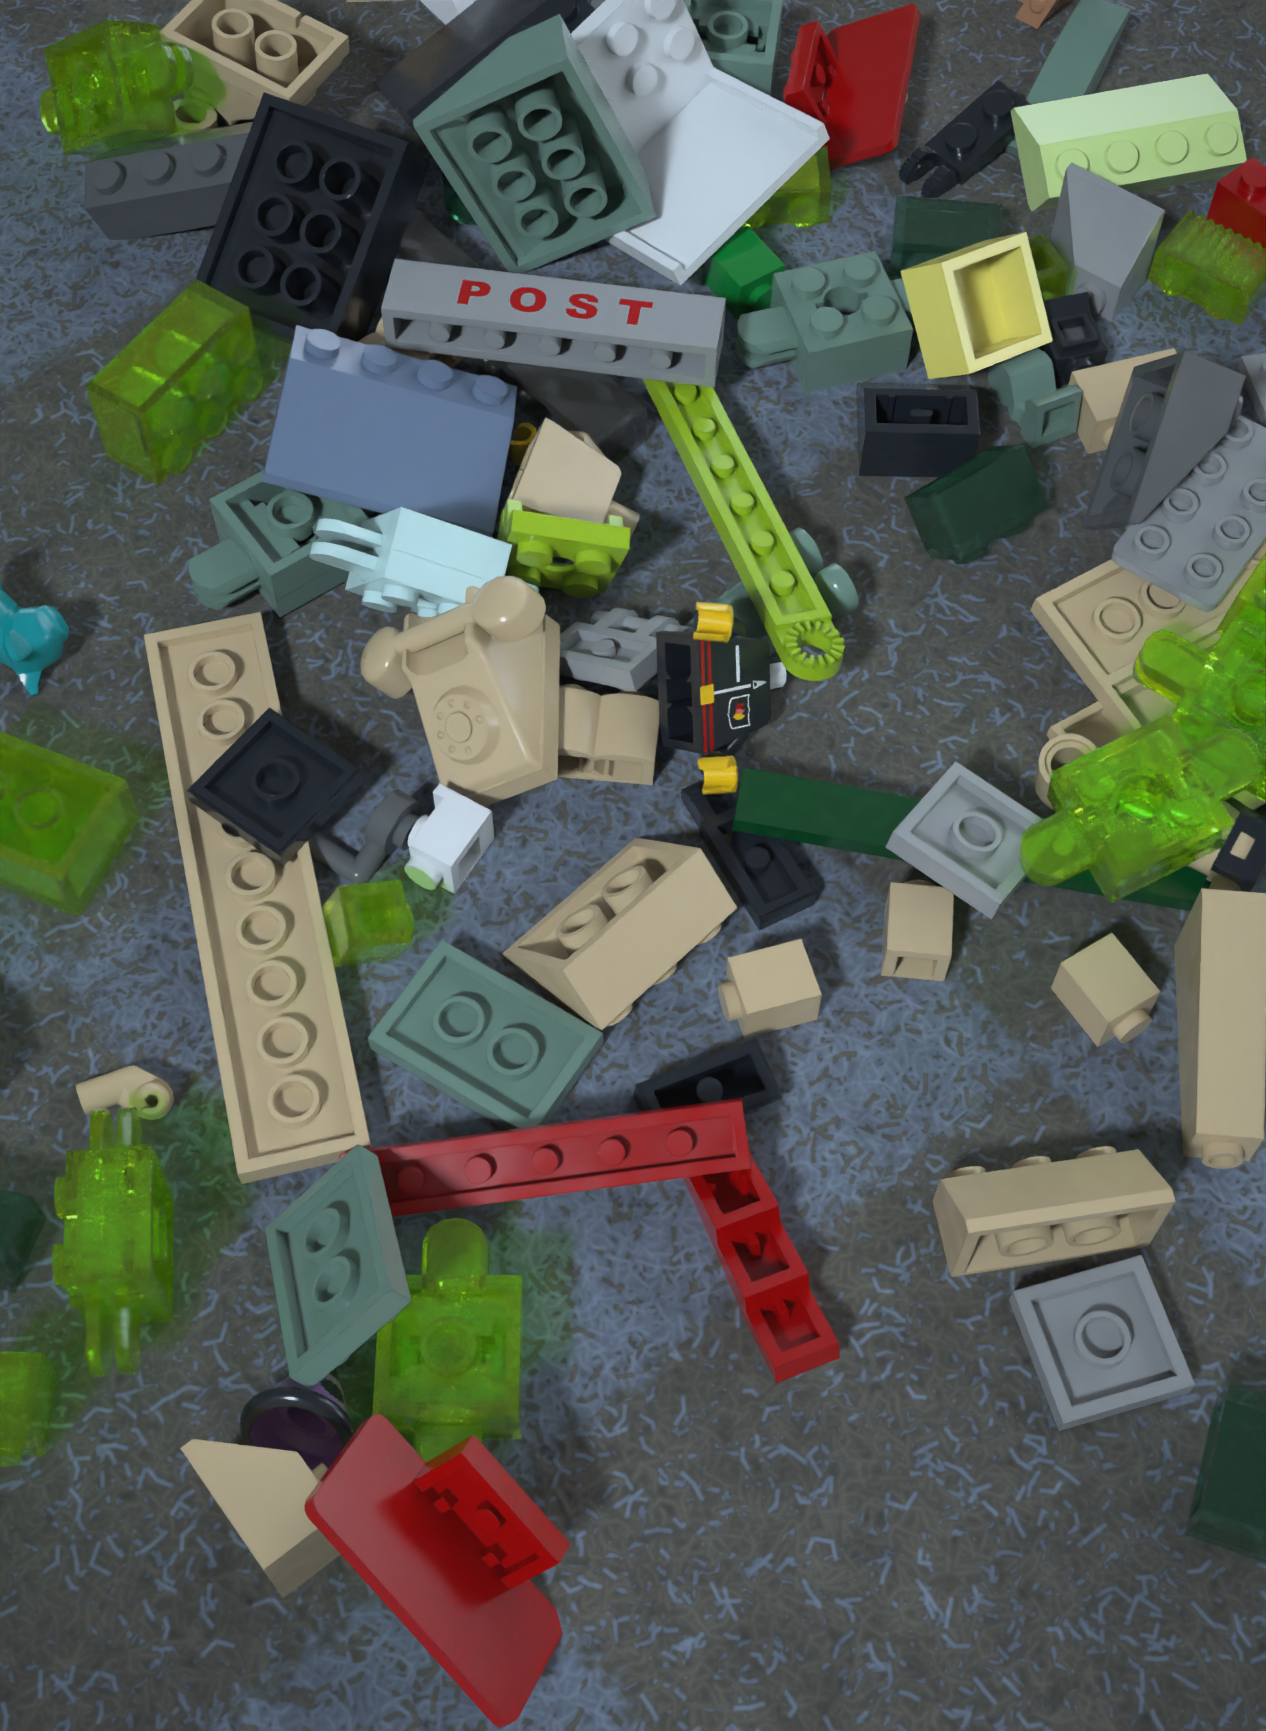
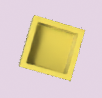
[901,232,1053,379]

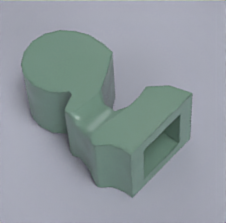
[987,348,1082,448]

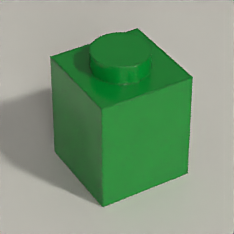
[702,226,785,320]

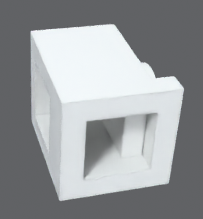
[404,783,495,894]

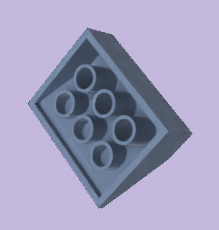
[262,325,517,538]

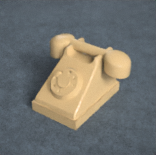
[159,0,349,137]
[360,576,560,807]

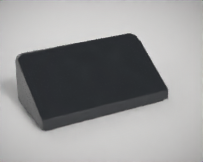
[633,1038,783,1114]

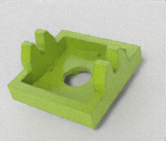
[498,499,631,598]

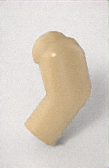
[76,1065,174,1120]

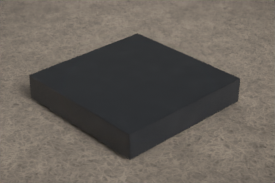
[186,707,364,867]

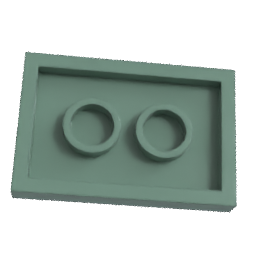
[368,940,603,1130]
[265,1144,412,1389]

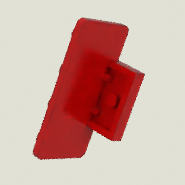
[783,4,921,175]
[304,1414,570,1728]

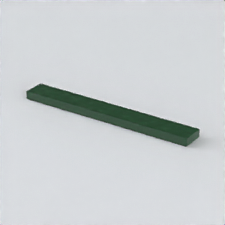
[732,767,1209,911]

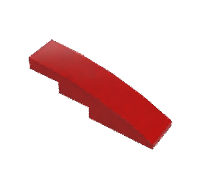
[683,1151,840,1383]

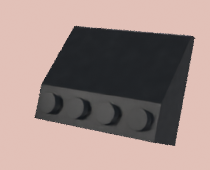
[373,0,596,140]
[188,92,431,345]

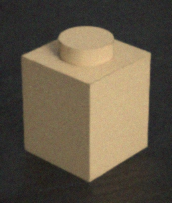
[881,880,954,981]
[1051,933,1160,1047]
[718,939,822,1039]

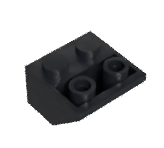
[856,383,980,478]

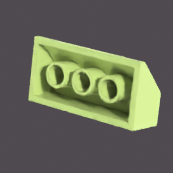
[1010,74,1247,212]

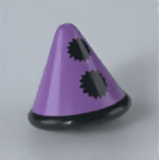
[240,1368,356,1471]

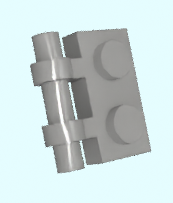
[559,608,695,692]

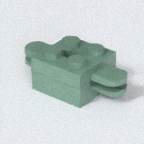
[684,0,783,97]
[735,251,916,394]
[188,470,383,618]

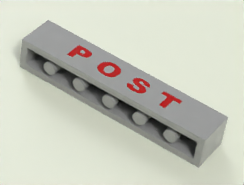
[381,259,726,387]

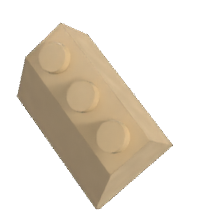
[502,838,737,1030]
[933,1146,1176,1277]

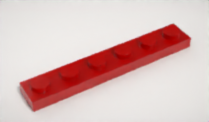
[339,1098,751,1217]

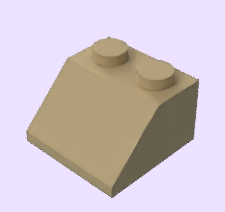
[180,1439,340,1598]

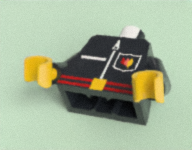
[656,602,787,795]

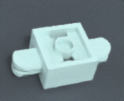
[309,507,539,617]

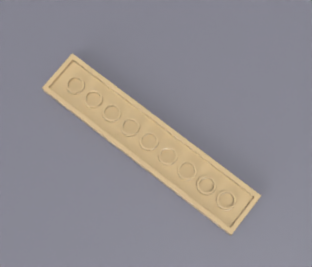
[144,612,372,1184]

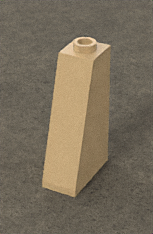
[1174,888,1266,1169]

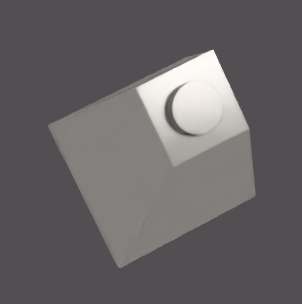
[1049,163,1165,322]

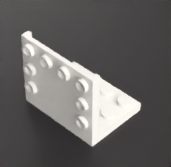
[571,0,830,286]

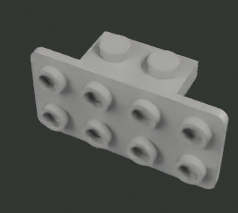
[1111,414,1266,612]

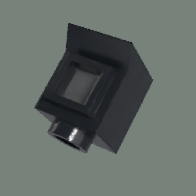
[1037,292,1108,387]

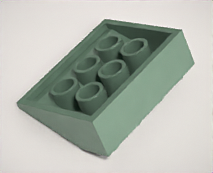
[413,14,656,274]

